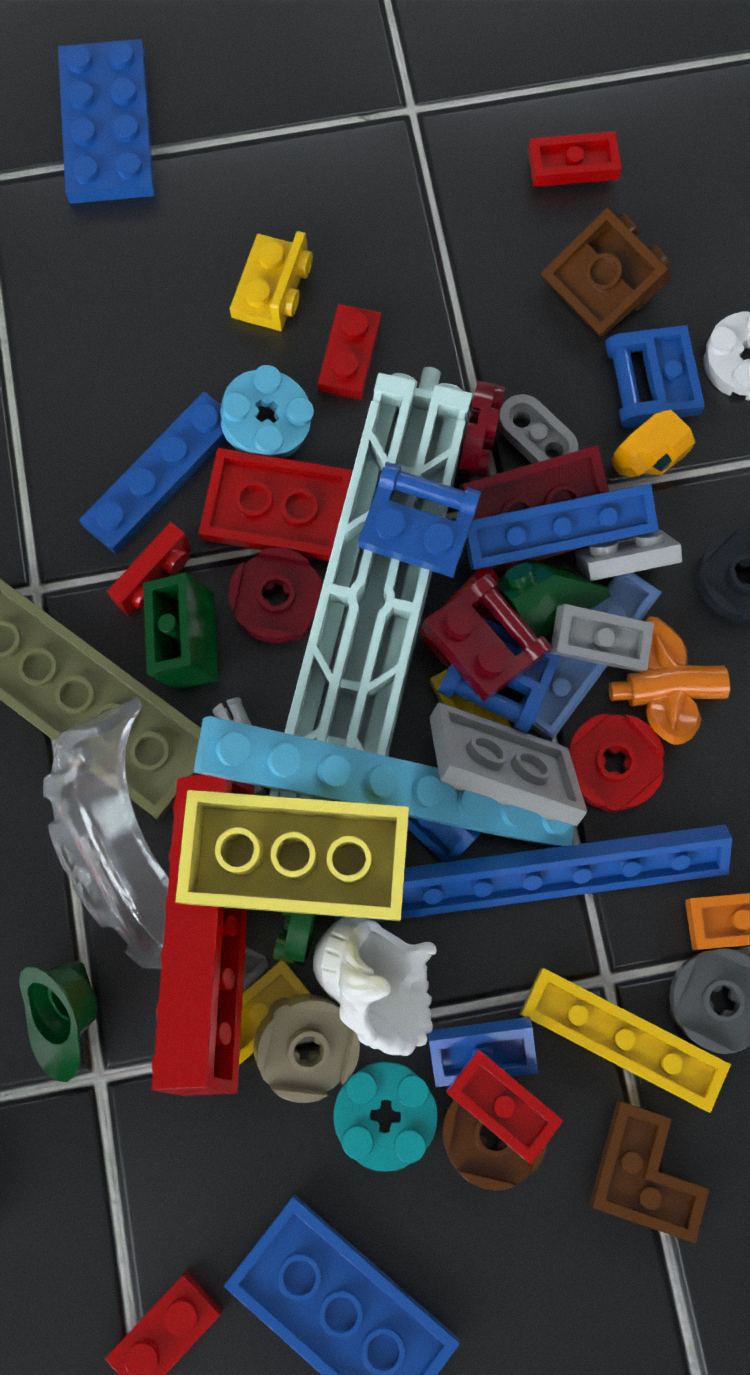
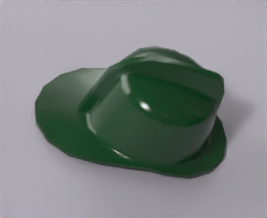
[19,961,98,1082]

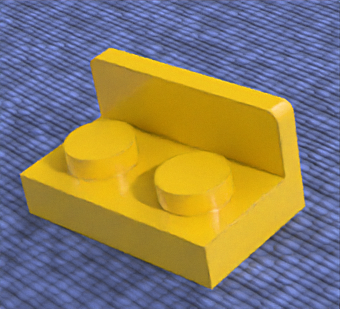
[230,231,313,332]

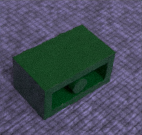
[143,572,218,690]

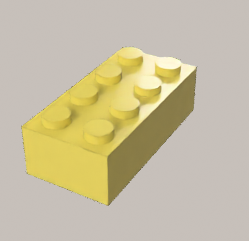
[175,790,409,921]

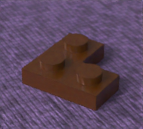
[589,1100,709,1244]

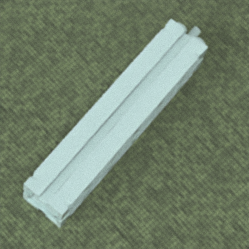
[270,367,472,801]

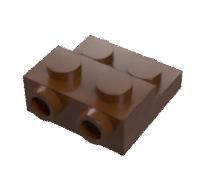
[540,207,671,339]

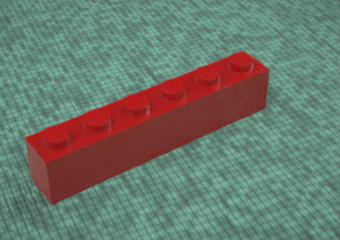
[152,774,254,1096]

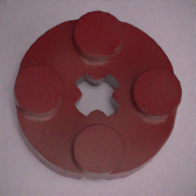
[458,380,505,478]
[228,548,323,643]

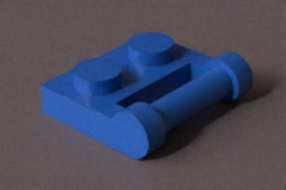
[605,325,705,428]
[358,461,482,578]
[437,617,561,734]

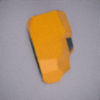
[611,409,695,478]

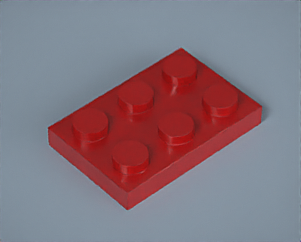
[198,448,353,561]

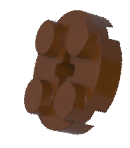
[442,1099,548,1190]

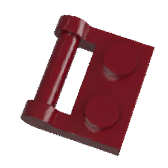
[421,574,553,702]

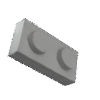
[575,530,682,581]
[550,604,654,672]

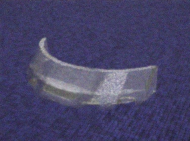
[43,697,269,993]

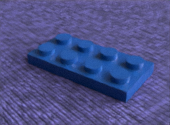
[58,39,155,204]
[224,1194,460,1375]

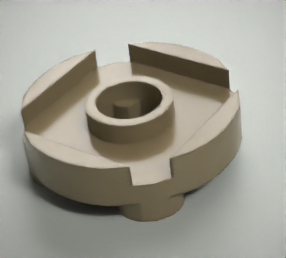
[254,994,360,1103]

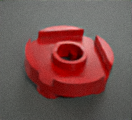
[568,713,664,813]

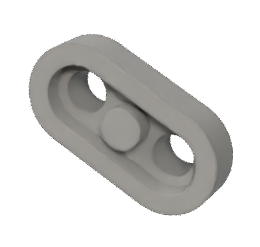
[498,394,578,464]

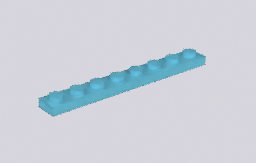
[193,716,574,847]

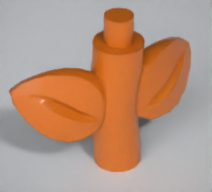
[609,616,730,745]

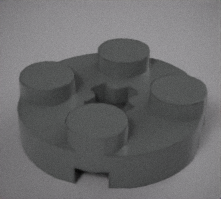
[669,949,750,1054]

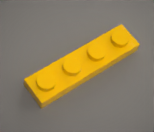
[519,968,731,1113]

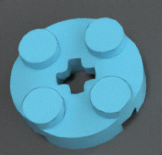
[220,365,314,459]

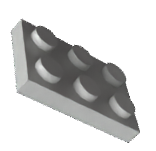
[430,702,587,826]

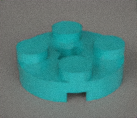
[334,1061,437,1171]

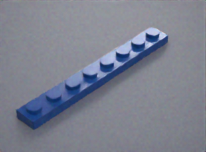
[334,824,732,922]

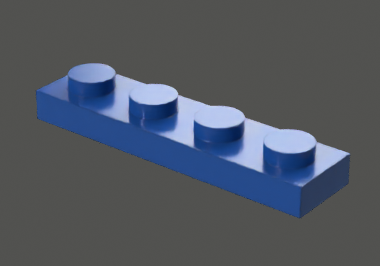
[79,392,227,555]
[466,484,659,570]

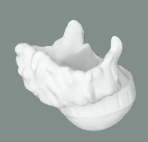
[313,917,437,1056]

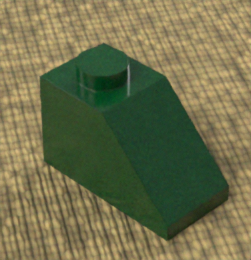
[496,559,611,638]

